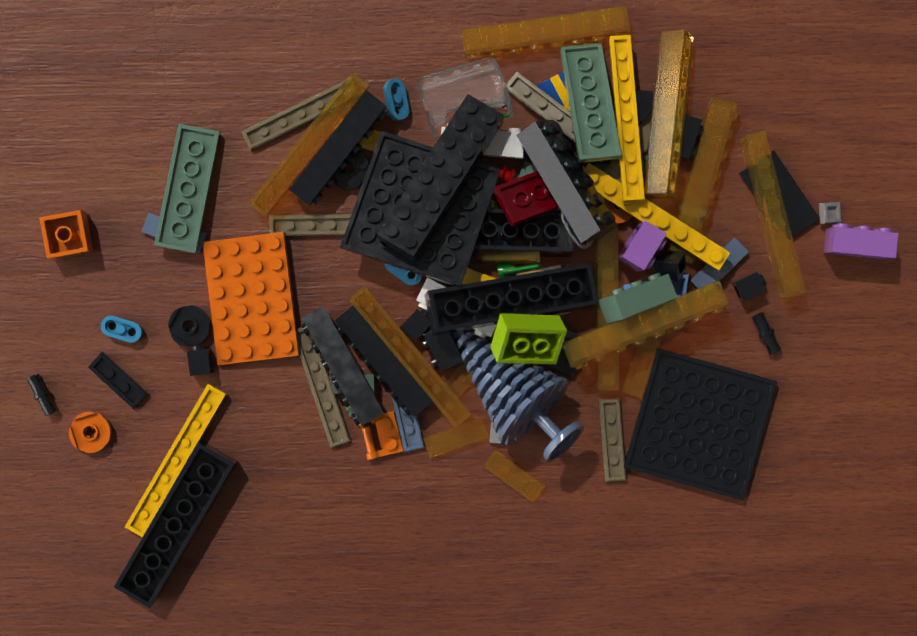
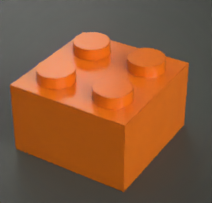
[39,210,94,259]

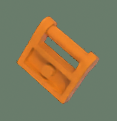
[359,411,404,460]

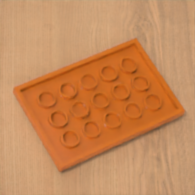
[202,232,300,365]

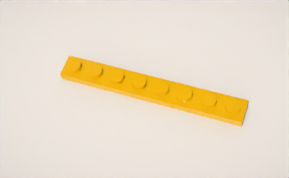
[609,35,645,202]
[584,163,730,271]
[125,384,227,537]

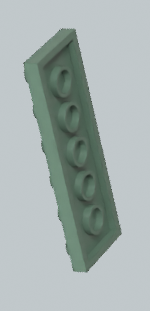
[560,42,622,163]
[154,123,220,254]

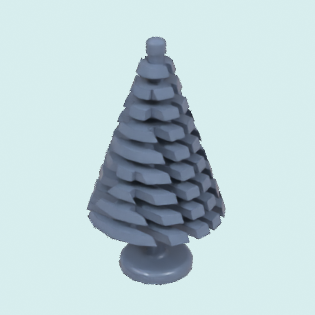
[450,330,584,462]

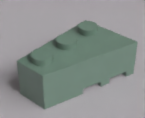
[598,272,677,324]

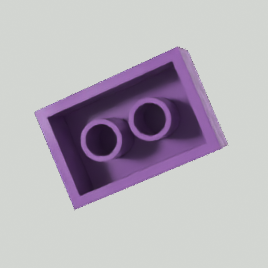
[616,220,667,272]
[823,223,899,260]

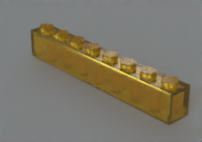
[461,6,630,60]
[643,30,694,199]
[248,72,370,217]
[667,97,739,264]
[739,131,806,299]
[595,223,619,391]
[562,281,729,369]
[349,286,472,428]

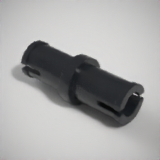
[751,312,781,355]
[26,374,57,416]

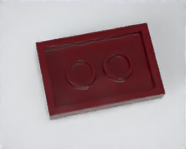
[493,171,560,227]

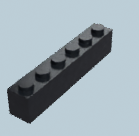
[289,90,387,206]
[335,305,434,417]
[301,306,385,429]

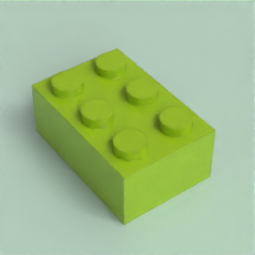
[490,313,567,364]

